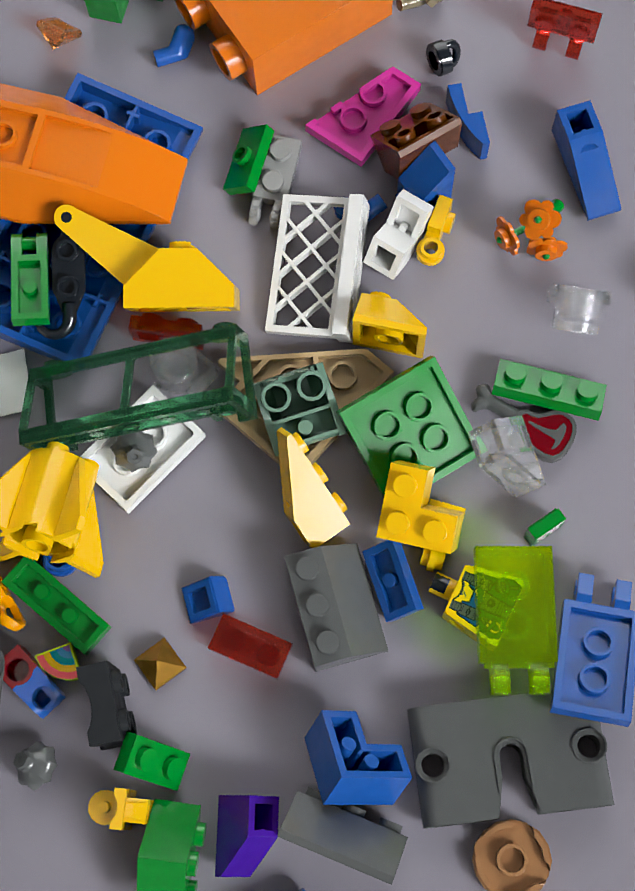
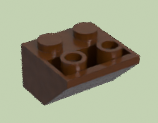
[370,102,462,180]

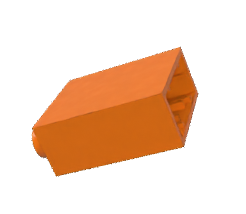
[174,0,393,95]

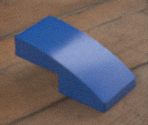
[445,83,490,160]

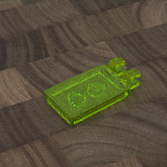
[473,546,558,696]

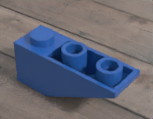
[551,100,622,221]

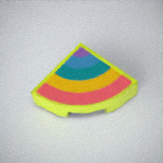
[35,643,80,682]

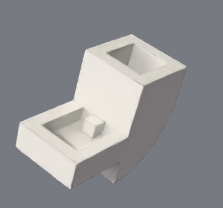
[363,189,434,280]

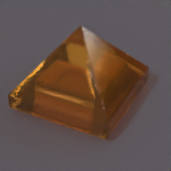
[36,17,82,50]

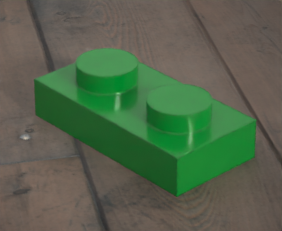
[113,731,190,791]

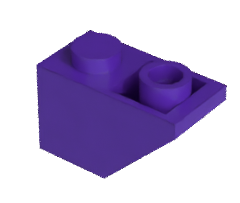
[215,795,279,877]

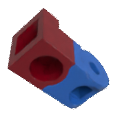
[3,644,66,719]

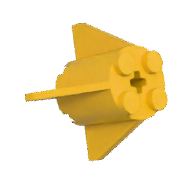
[0,442,104,578]

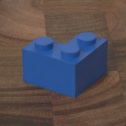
[304,710,412,805]

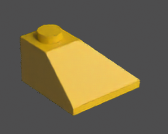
[353,291,427,358]

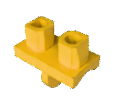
[88,788,154,830]

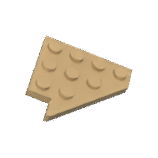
[216,349,394,465]

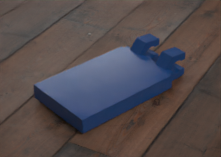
[550,572,635,727]

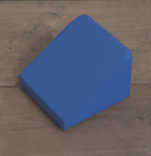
[181,576,235,624]

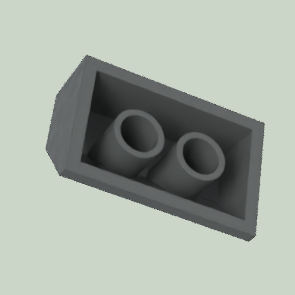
[284,543,388,672]
[277,787,408,885]

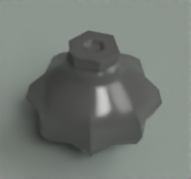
[110,427,158,472]
[13,741,58,791]

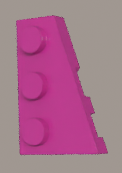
[305,66,421,167]

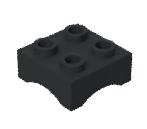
[76,661,137,751]

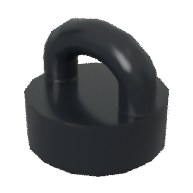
[426,39,461,76]

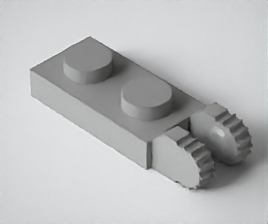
[248,135,302,230]

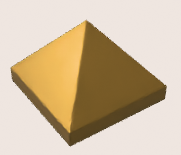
[134,637,187,691]

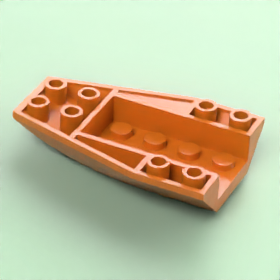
[0,83,188,224]

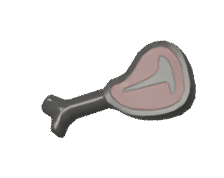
[471,384,577,463]

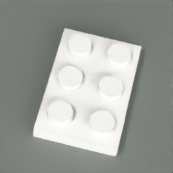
[80,385,206,514]

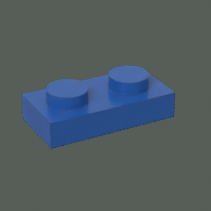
[362,540,424,622]

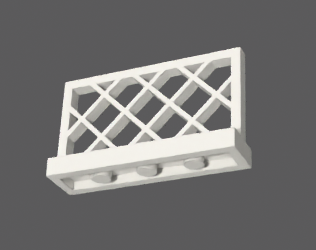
[265,194,370,343]

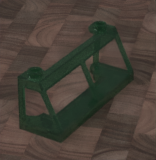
[18,322,258,451]

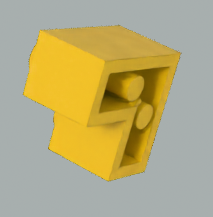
[376,460,465,554]

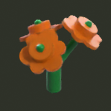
[494,199,568,261]

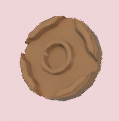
[472,819,552,891]

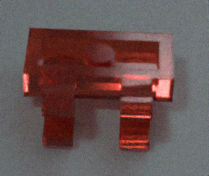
[527,0,603,60]

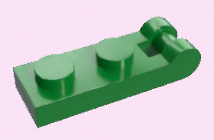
[11,233,50,326]

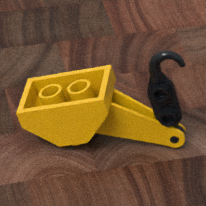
[35,205,240,340]

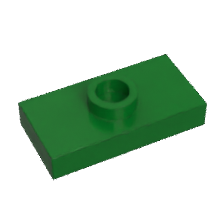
[223,124,274,195]

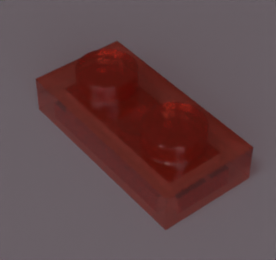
[128,313,206,350]
[208,613,293,680]

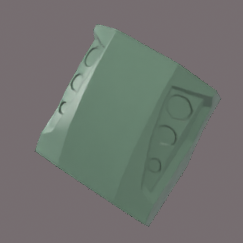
[252,362,346,456]

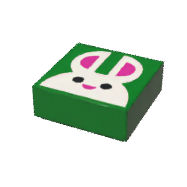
[524,508,566,547]

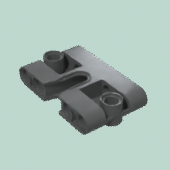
[407,690,615,829]

